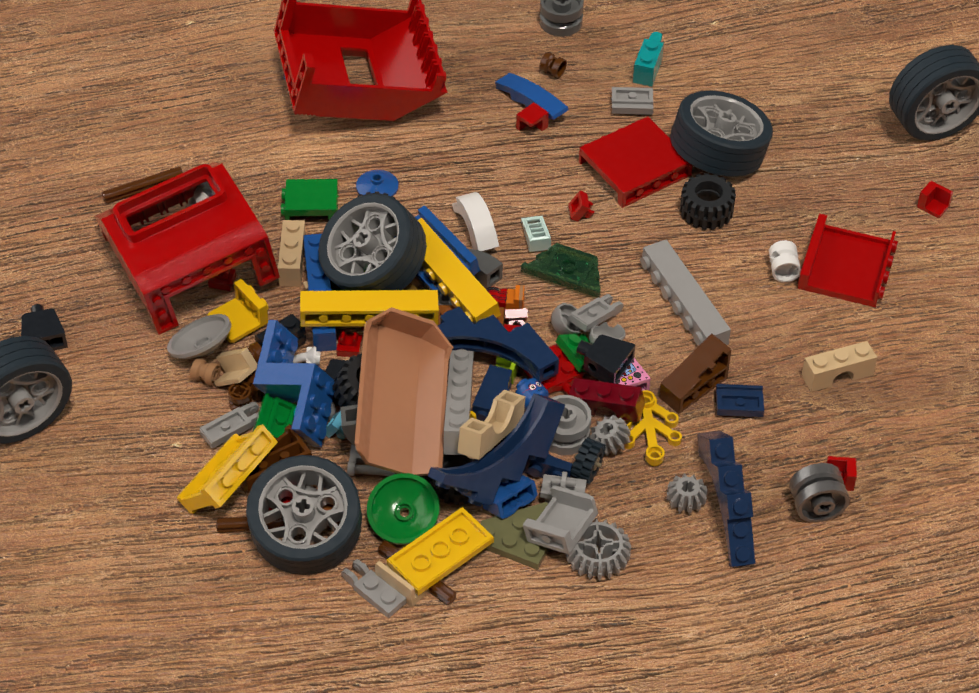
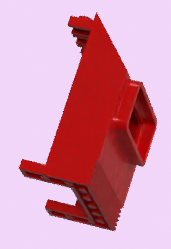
[274,0,448,121]
[94,162,280,335]

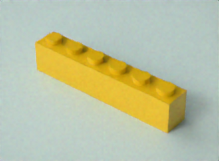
[418,218,501,324]
[300,290,439,327]

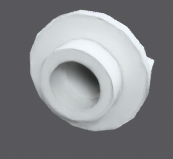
[293,346,320,365]

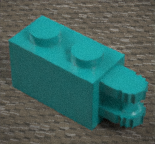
[633,32,664,87]

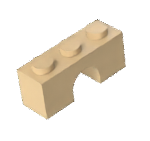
[278,220,306,287]
[801,341,877,392]

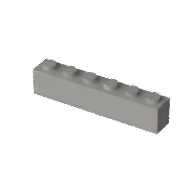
[640,240,731,346]
[444,349,474,455]

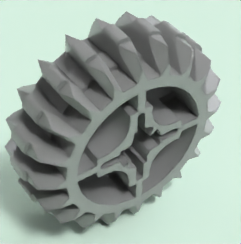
[566,518,631,581]

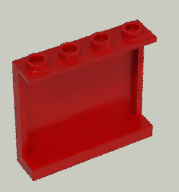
[579,116,692,208]
[797,213,898,308]

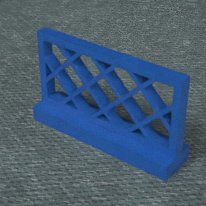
[394,205,480,295]

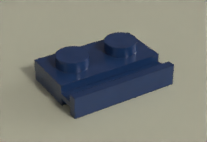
[716,384,764,417]

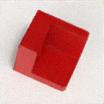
[516,102,549,131]
[917,181,953,218]
[826,456,857,491]

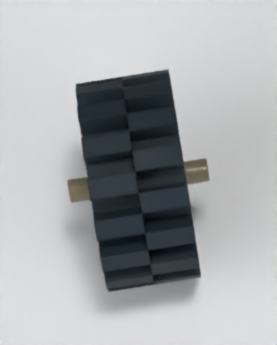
[571,437,606,484]

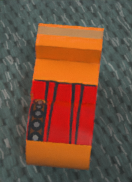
[486,285,525,310]

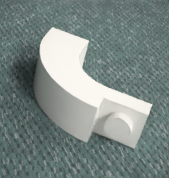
[452,192,499,251]

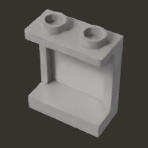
[523,485,598,554]

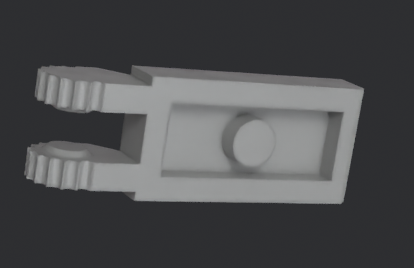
[569,294,623,332]
[199,402,259,449]
[341,559,406,618]

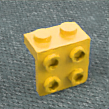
[207,279,269,343]

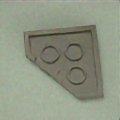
[480,502,550,570]

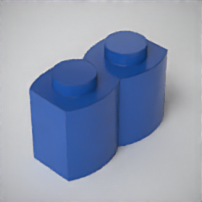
[482,474,538,519]

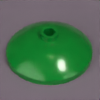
[367,473,440,545]

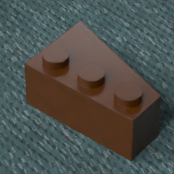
[659,333,732,414]
[240,424,312,497]

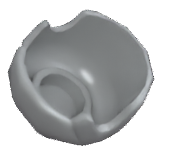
[551,303,581,335]
[589,322,626,344]

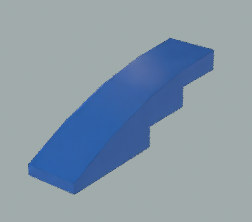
[495,73,569,120]

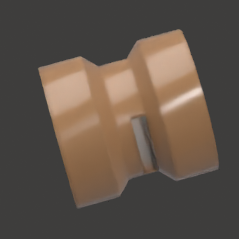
[190,358,221,386]

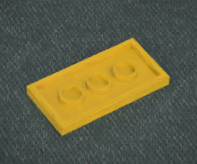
[386,507,494,596]

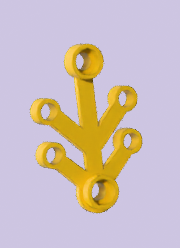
[624,390,682,467]

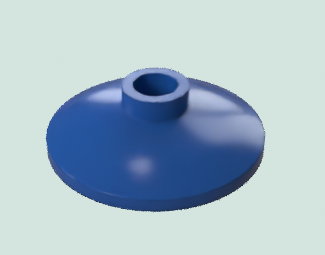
[356,170,399,196]

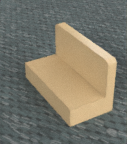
[214,348,258,387]
[375,561,429,607]

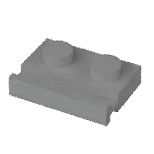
[612,87,653,115]

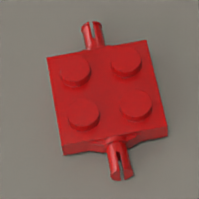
[520,344,584,395]

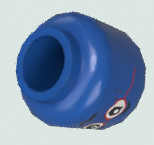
[515,378,549,411]

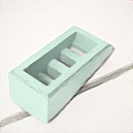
[521,216,551,252]

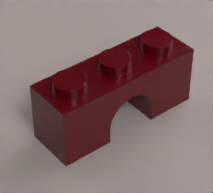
[569,378,645,422]

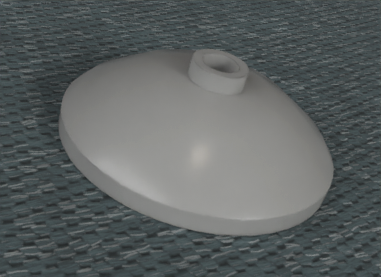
[167,314,231,359]

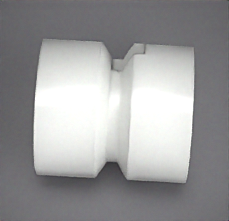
[769,240,801,282]

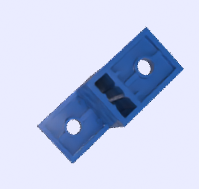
[253,320,335,447]

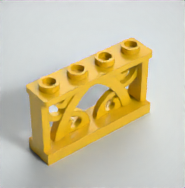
[177,424,278,514]

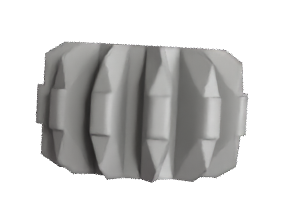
[590,415,631,456]
[666,473,708,515]

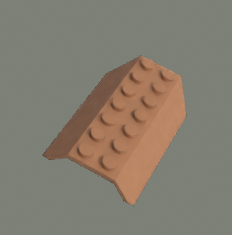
[355,307,453,476]

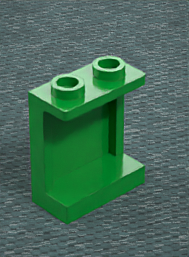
[281,179,338,220]

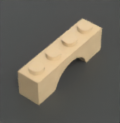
[458,390,526,460]

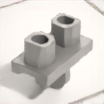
[540,471,587,503]

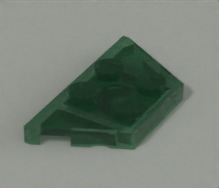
[521,243,601,298]

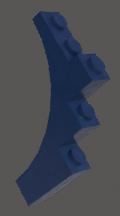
[438,307,559,383]
[472,364,573,478]
[428,393,565,506]
[697,431,756,567]

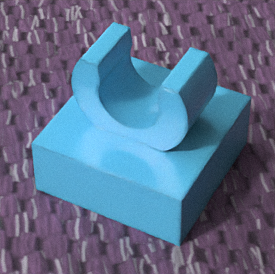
[326,410,346,440]

